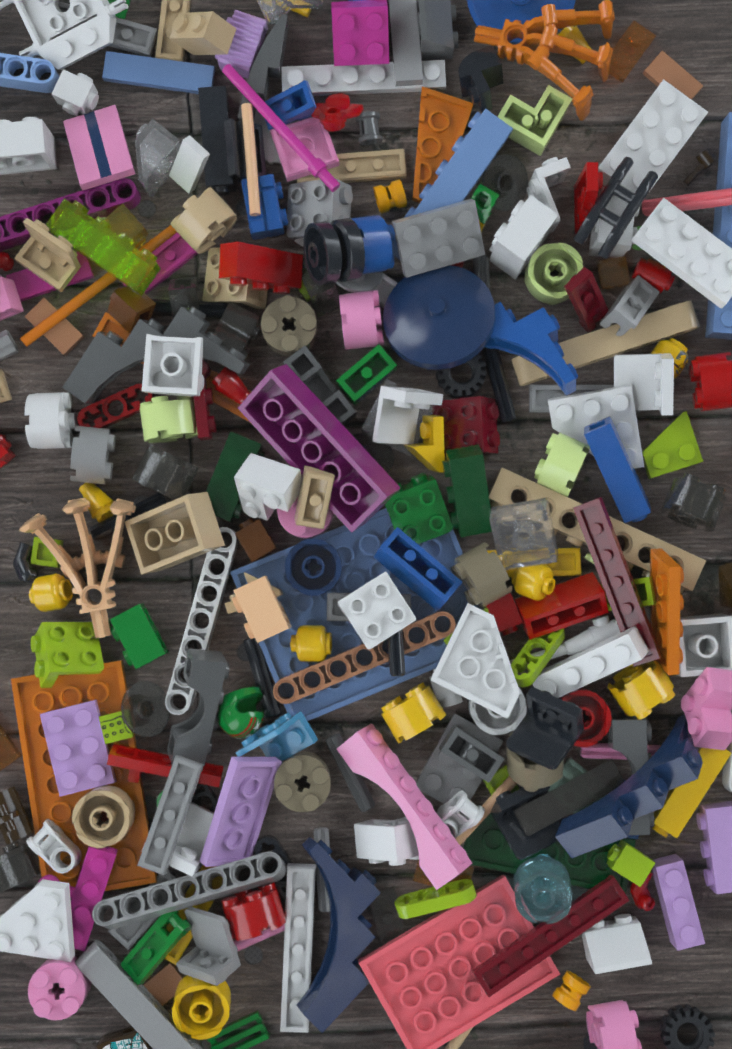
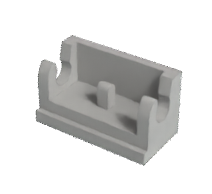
[599,275,659,336]

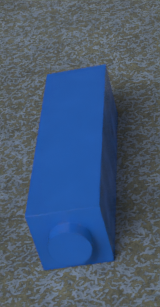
[584,416,651,523]

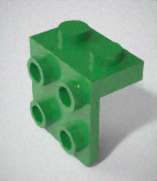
[385,473,453,544]

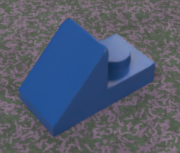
[265,80,316,130]

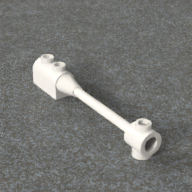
[429,615,620,708]

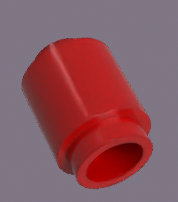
[631,258,675,294]

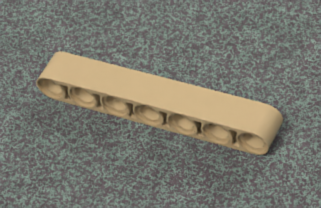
[511,300,700,386]

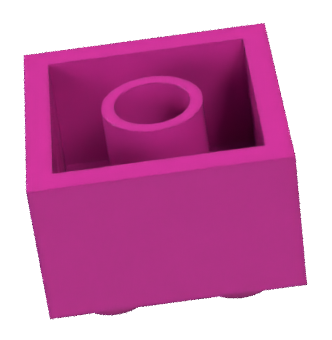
[331,0,389,66]

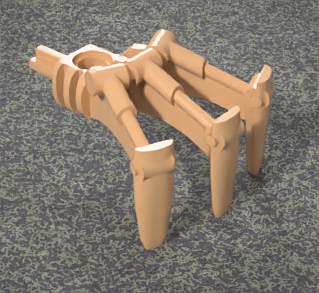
[19,497,136,638]

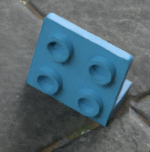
[236,711,318,761]

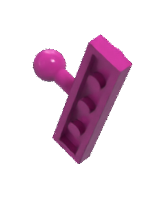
[38,846,118,951]

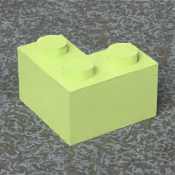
[498,85,572,156]

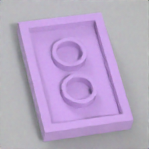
[40,699,116,797]

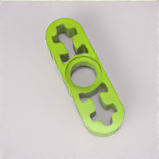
[511,628,565,687]
[394,879,477,919]

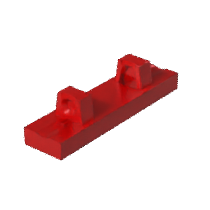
[107,744,224,794]

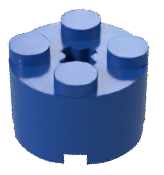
[351,215,395,274]

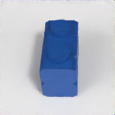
[241,174,288,240]

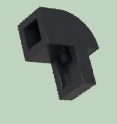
[458,45,504,113]

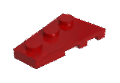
[574,162,603,237]

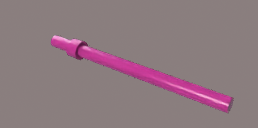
[222,64,340,192]

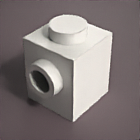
[52,69,99,116]

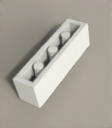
[533,626,649,698]

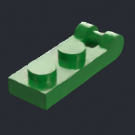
[120,911,192,985]

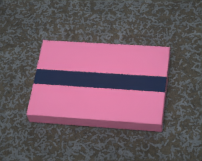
[63,105,135,191]

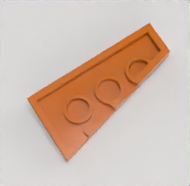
[412,86,474,203]

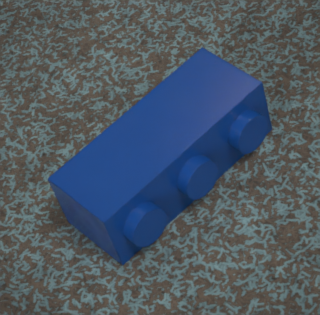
[373,527,462,612]

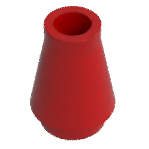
[211,366,251,405]

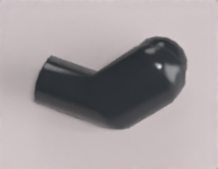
[13,542,38,583]

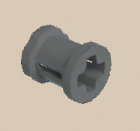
[355,111,382,146]

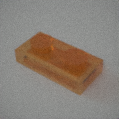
[609,20,656,83]

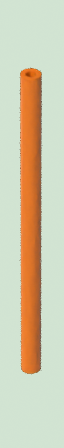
[20,225,177,347]

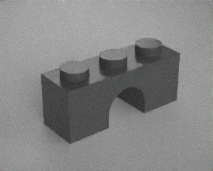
[283,346,356,426]

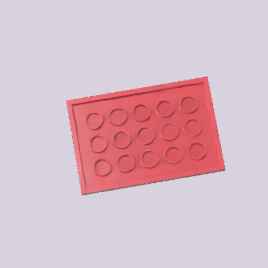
[358,874,560,1049]

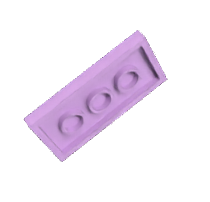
[199,757,282,867]

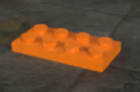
[650,548,684,675]

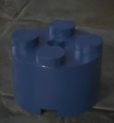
[285,539,342,596]

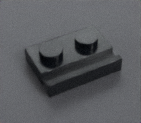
[224,118,266,179]

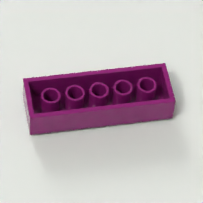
[238,364,400,533]

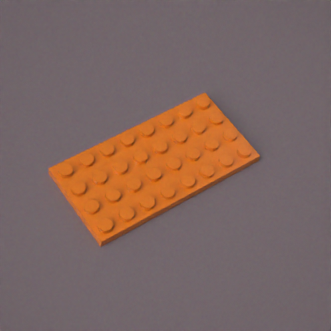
[11,660,157,891]

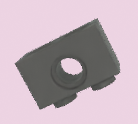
[439,724,504,783]

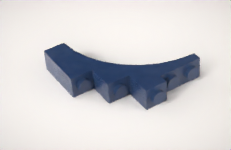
[555,714,703,858]
[296,837,381,1033]

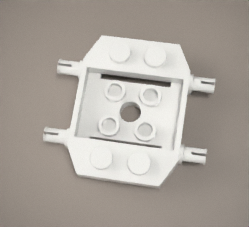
[0,0,128,70]

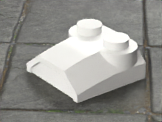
[142,334,204,396]

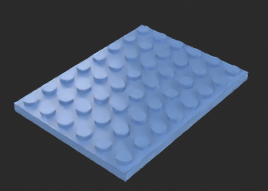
[230,508,484,721]

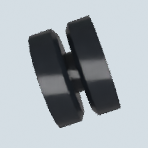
[303,218,365,285]

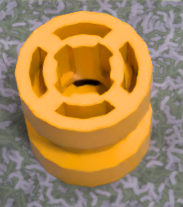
[373,179,407,214]
[552,970,591,1012]

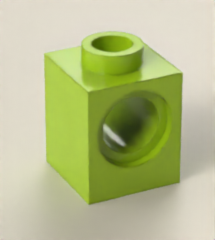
[607,840,655,887]

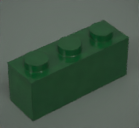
[206,431,265,523]
[442,444,494,537]

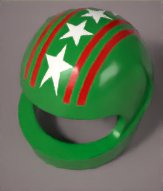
[217,687,264,739]

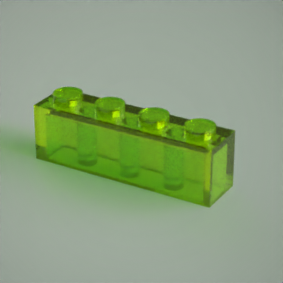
[46,198,161,296]

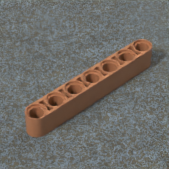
[273,611,456,704]

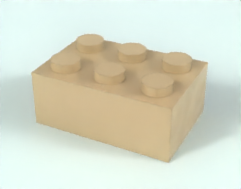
[125,492,225,575]

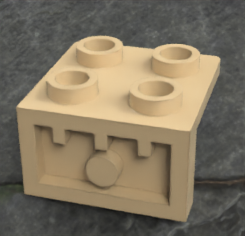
[202,247,268,309]

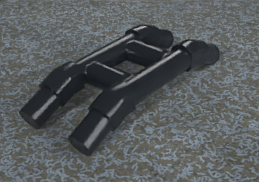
[573,157,658,259]

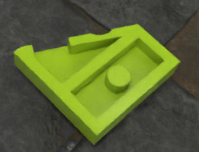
[642,411,703,479]

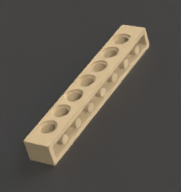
[488,468,706,594]

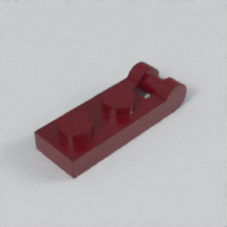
[564,267,609,333]
[194,360,216,441]

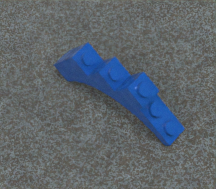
[485,302,578,396]

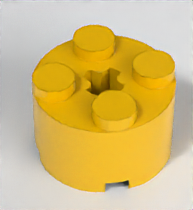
[607,660,675,720]
[381,682,446,744]
[172,975,231,1040]

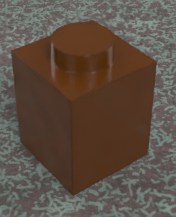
[107,283,156,333]
[235,518,278,562]

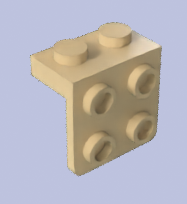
[14,218,81,292]

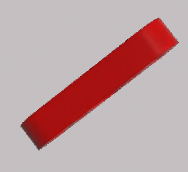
[77,384,154,428]

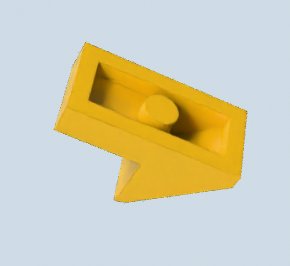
[404,415,445,473]

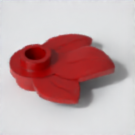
[311,93,364,131]

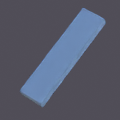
[102,51,215,94]

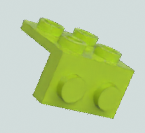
[31,622,104,688]

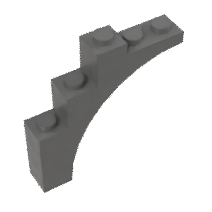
[62,306,250,403]

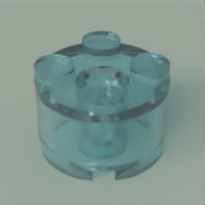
[514,854,572,924]

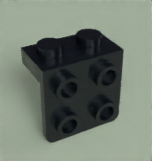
[506,687,584,770]
[491,786,560,860]

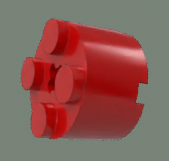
[688,352,732,412]
[559,688,612,747]
[221,882,286,941]

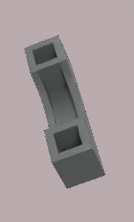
[167,648,230,766]
[608,718,654,835]

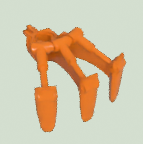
[474,0,615,121]

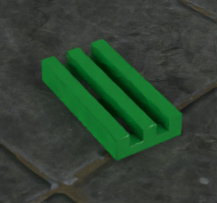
[207,1010,270,1049]

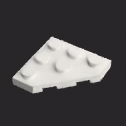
[548,384,644,469]
[430,603,520,719]
[0,879,75,962]

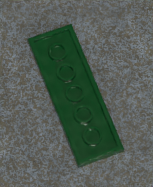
[463,813,636,894]

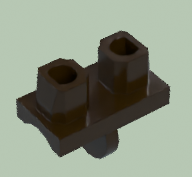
[0,786,34,845]

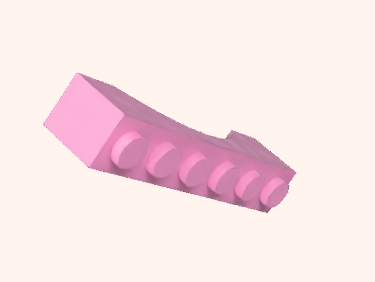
[337,723,472,890]

